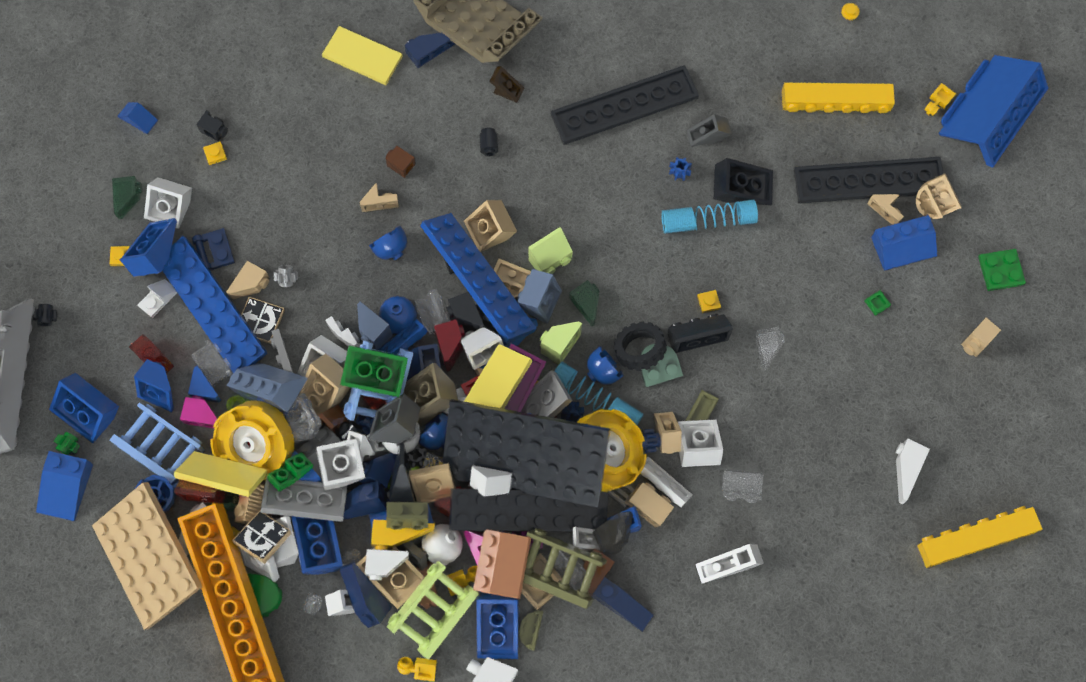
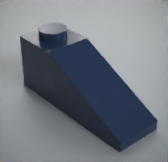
[405,33,455,68]
[334,481,387,522]
[340,562,392,628]
[592,577,653,632]

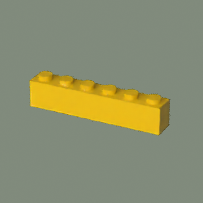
[782,83,895,113]
[917,506,1043,568]

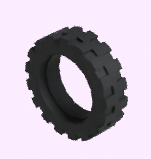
[614,321,667,371]

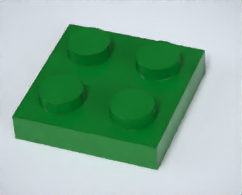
[978,249,1026,291]

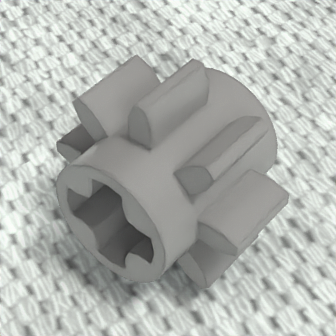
[274,265,298,287]

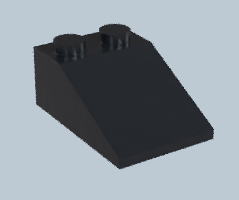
[713,158,773,205]
[387,443,417,502]

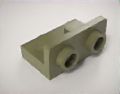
[386,502,428,530]

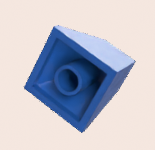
[134,359,174,413]

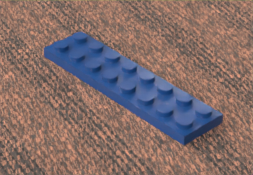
[420,213,537,343]
[162,236,268,373]

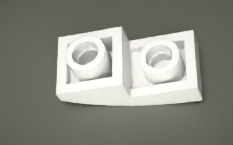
[325,316,360,347]

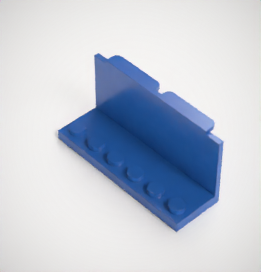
[939,55,1048,167]

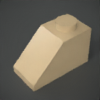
[226,261,269,299]
[654,412,682,454]

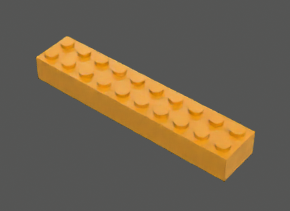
[178,503,285,682]

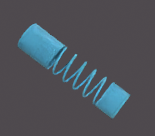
[662,200,758,234]
[555,362,643,425]

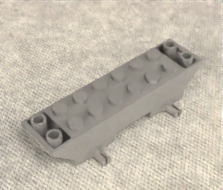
[0,298,35,454]

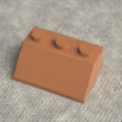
[473,530,531,599]

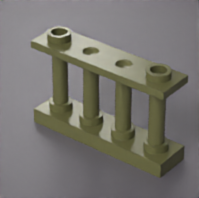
[523,528,607,609]

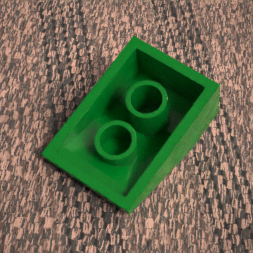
[340,345,408,397]

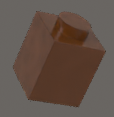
[386,146,416,178]

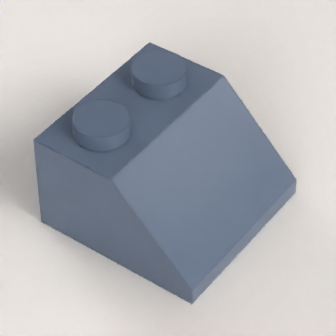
[518,269,562,324]
[357,302,392,350]

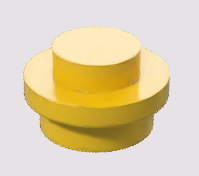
[841,3,860,20]

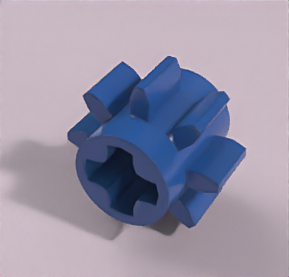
[669,157,692,181]

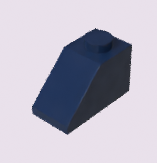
[359,453,397,488]

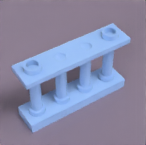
[344,340,413,421]
[110,403,205,487]

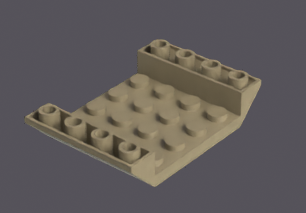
[414,0,543,63]

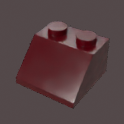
[434,319,465,372]

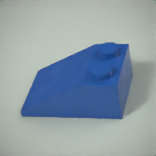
[120,218,177,277]
[36,451,93,521]
[477,591,519,659]

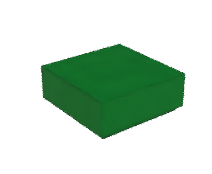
[864,290,891,316]

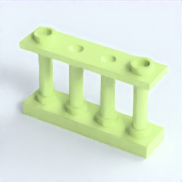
[387,561,479,660]

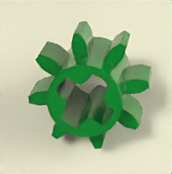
[54,432,80,455]

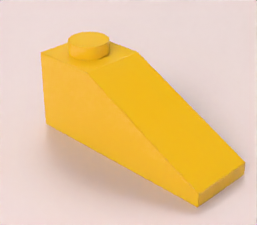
[371,519,435,550]

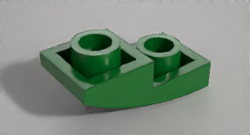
[267,452,313,492]

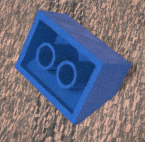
[871,215,937,271]
[49,373,119,443]
[291,516,343,575]

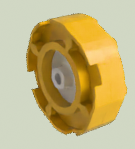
[210,401,294,481]
[577,409,647,492]

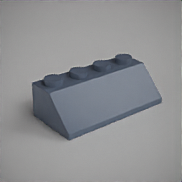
[227,363,308,413]

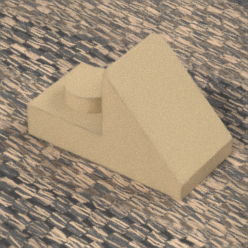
[360,183,399,212]
[867,194,904,225]

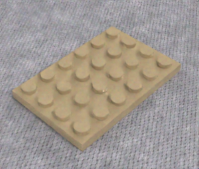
[92,482,202,630]

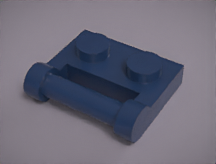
[192,228,235,271]

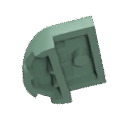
[640,344,683,387]

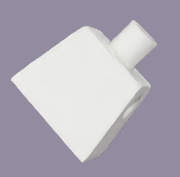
[461,327,504,370]
[466,657,518,682]

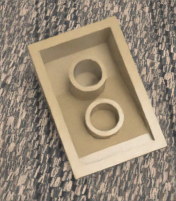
[297,354,350,425]
[356,547,425,609]

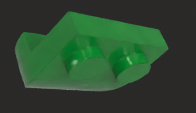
[247,573,282,618]

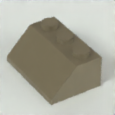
[403,363,458,427]

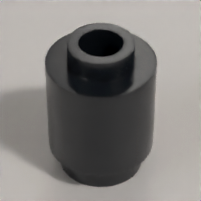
[479,128,499,157]

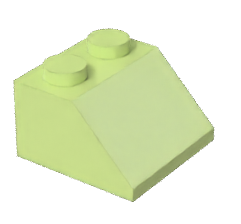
[528,227,573,274]
[540,321,582,364]

